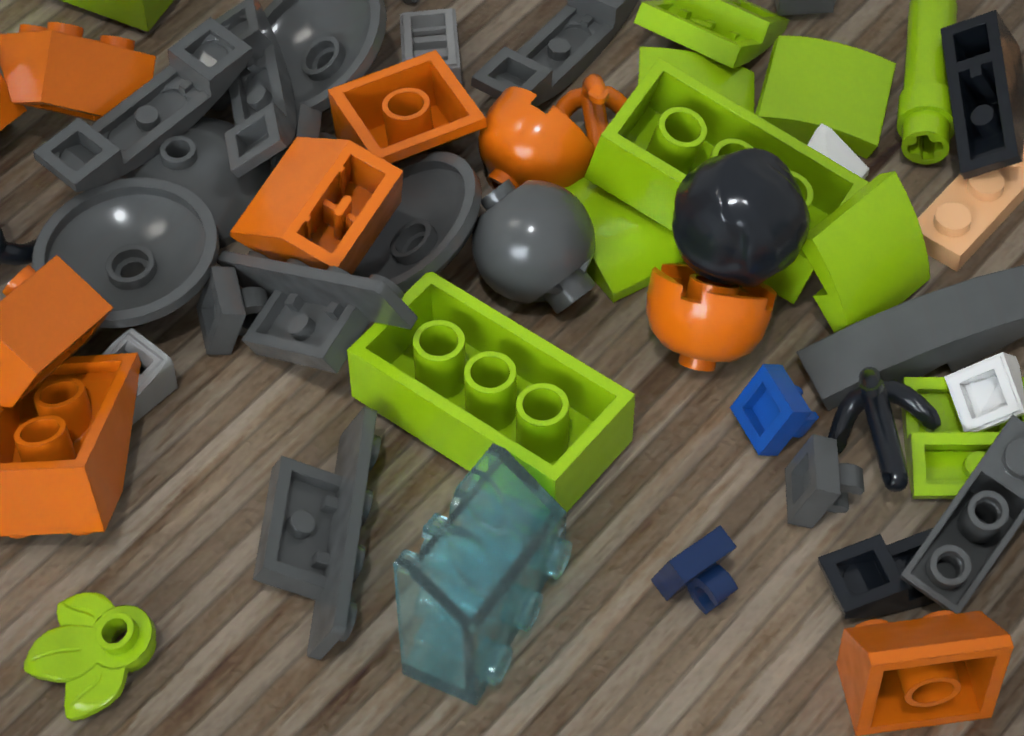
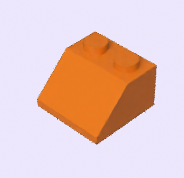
[328,50,487,165]
[837,610,1014,736]

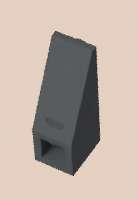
[899,415,1024,614]

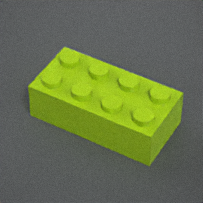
[584,57,869,304]
[347,272,635,526]

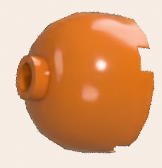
[478,86,595,190]
[646,263,777,372]

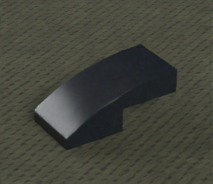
[818,527,935,619]

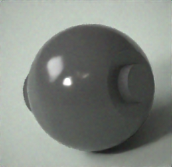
[471,179,596,314]

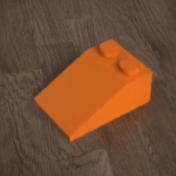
[0,352,141,539]

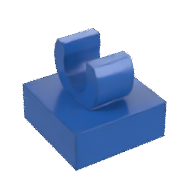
[730,364,819,456]

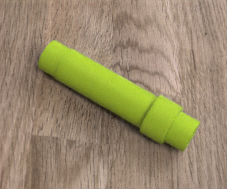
[897,0,957,165]

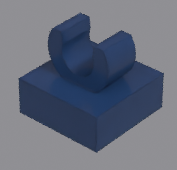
[651,525,738,615]

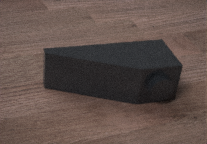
[940,10,1024,179]

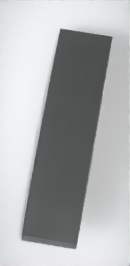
[796,265,1024,411]

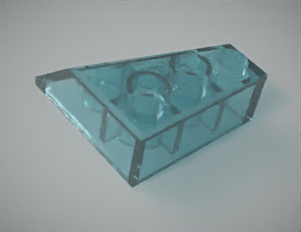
[393,444,572,706]

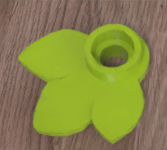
[23,592,156,722]

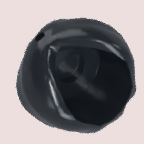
[672,148,810,288]

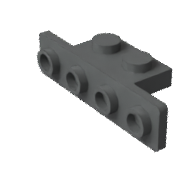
[217,250,418,373]
[253,406,381,660]

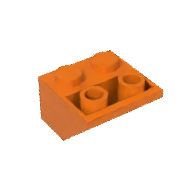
[0,22,156,121]
[230,137,403,275]
[0,255,114,408]

